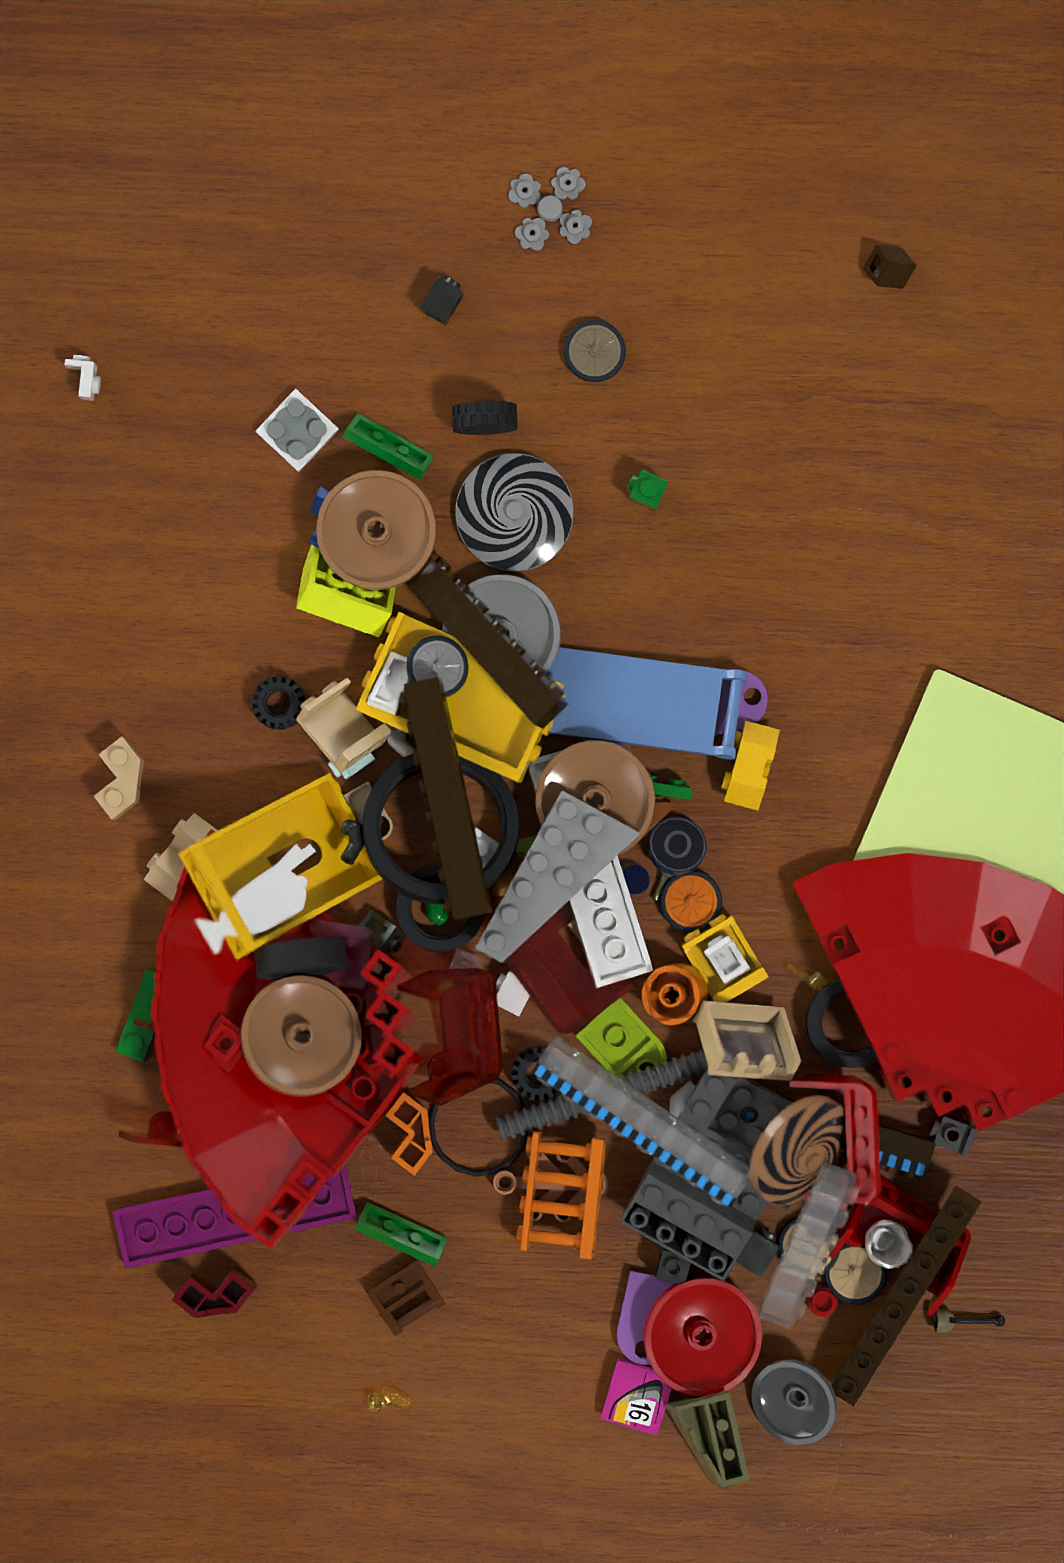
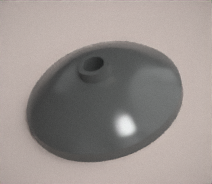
[751,1359,837,1445]

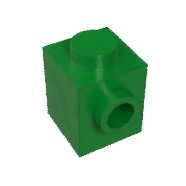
[626,470,669,512]

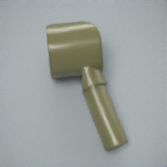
[652,869,674,901]

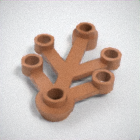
[493,1153,609,1223]

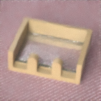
[693,1001,801,1081]

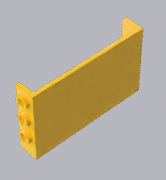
[356,612,566,783]

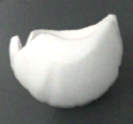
[865,1220,913,1269]

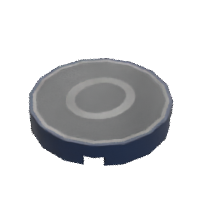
[647,817,707,876]

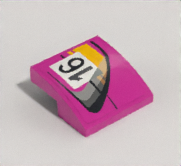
[600,1358,672,1436]

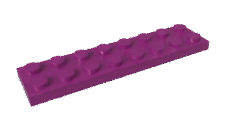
[113,1164,357,1269]

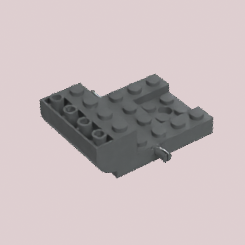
[620,1067,794,1281]

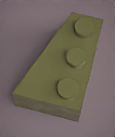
[664,1391,750,1488]

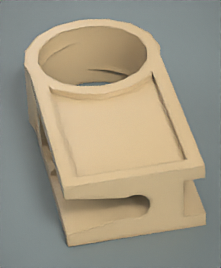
[344,781,393,840]

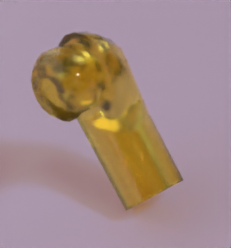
[367,1386,413,1412]

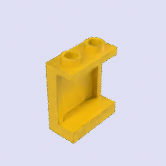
[680,913,769,1003]

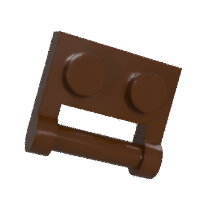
[367,1259,446,1336]

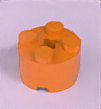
[642,963,708,1025]

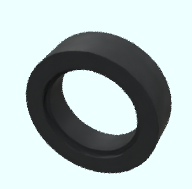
[396,863,485,952]
[254,938,347,980]
[806,979,878,1068]

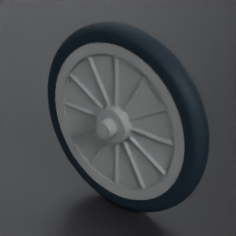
[406,636,469,697]

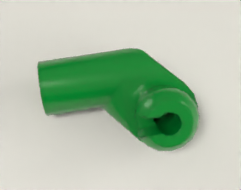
[425,880,448,925]

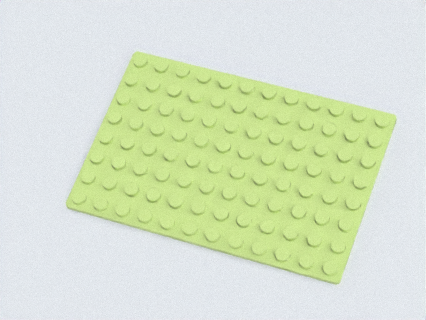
[853,670,1064,941]

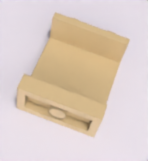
[296,678,392,774]

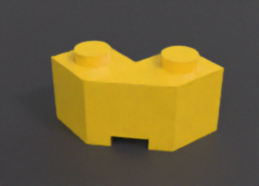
[721,721,780,811]

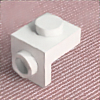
[64,355,101,401]
[704,936,751,985]

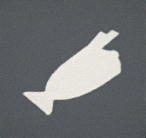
[195,844,316,954]

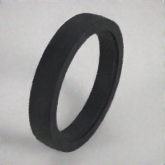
[362,754,519,905]

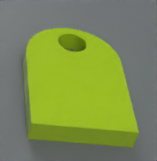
[575,996,667,1080]

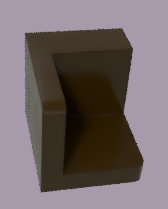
[862,245,917,289]

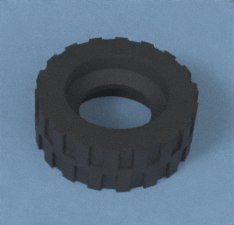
[452,401,518,435]

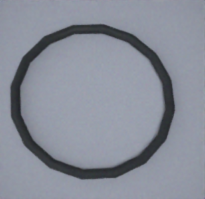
[428,1075,529,1177]

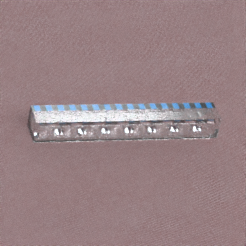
[532,1036,750,1208]

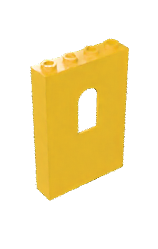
[178,773,382,959]

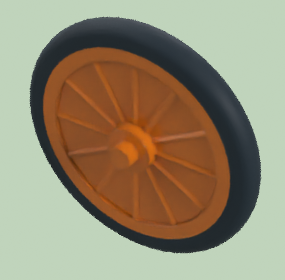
[660,870,722,933]

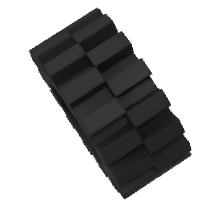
[251,676,306,730]
[512,1046,565,1101]

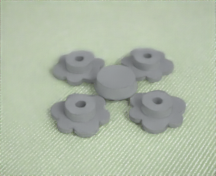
[508,167,592,251]

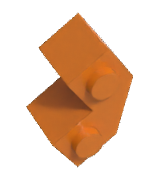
[385,1091,433,1176]

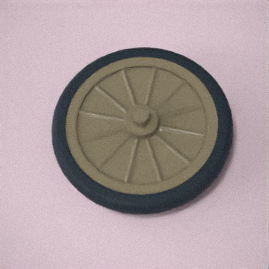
[564,320,626,382]

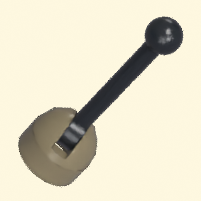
[933,1309,1006,1333]

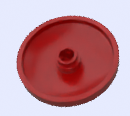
[643,1276,762,1396]

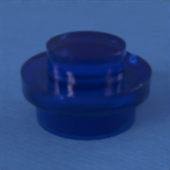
[623,865,650,895]

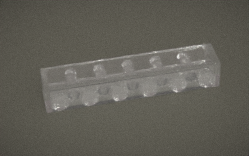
[758,1162,859,1330]

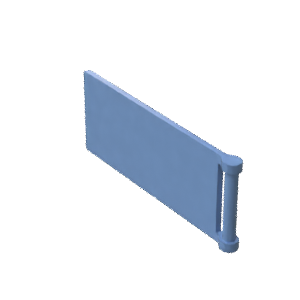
[544,647,747,760]

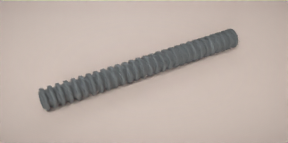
[495,1033,755,1142]

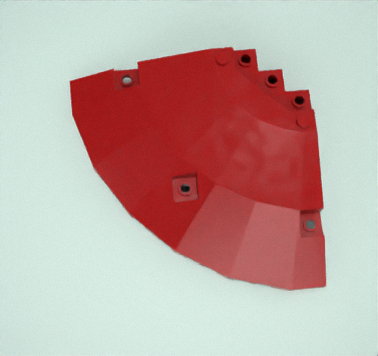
[151,829,424,1250]
[791,853,1064,1131]

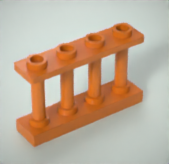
[516,1130,607,1259]

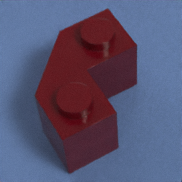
[172,1267,257,1318]

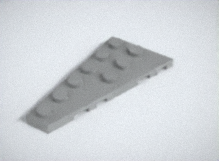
[476,791,641,963]

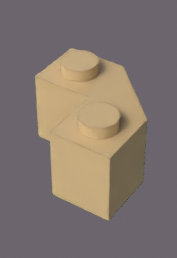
[94,736,144,820]
[144,813,218,901]

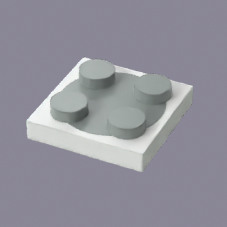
[255,389,339,472]

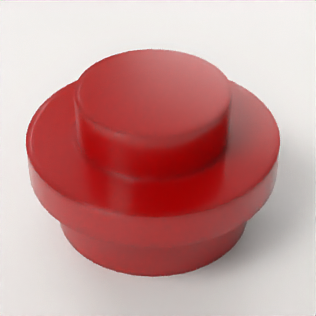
[808,1287,838,1317]

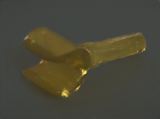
[786,963,827,991]

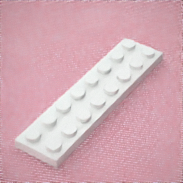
[527,751,654,988]

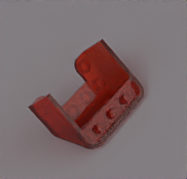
[505,902,635,1034]

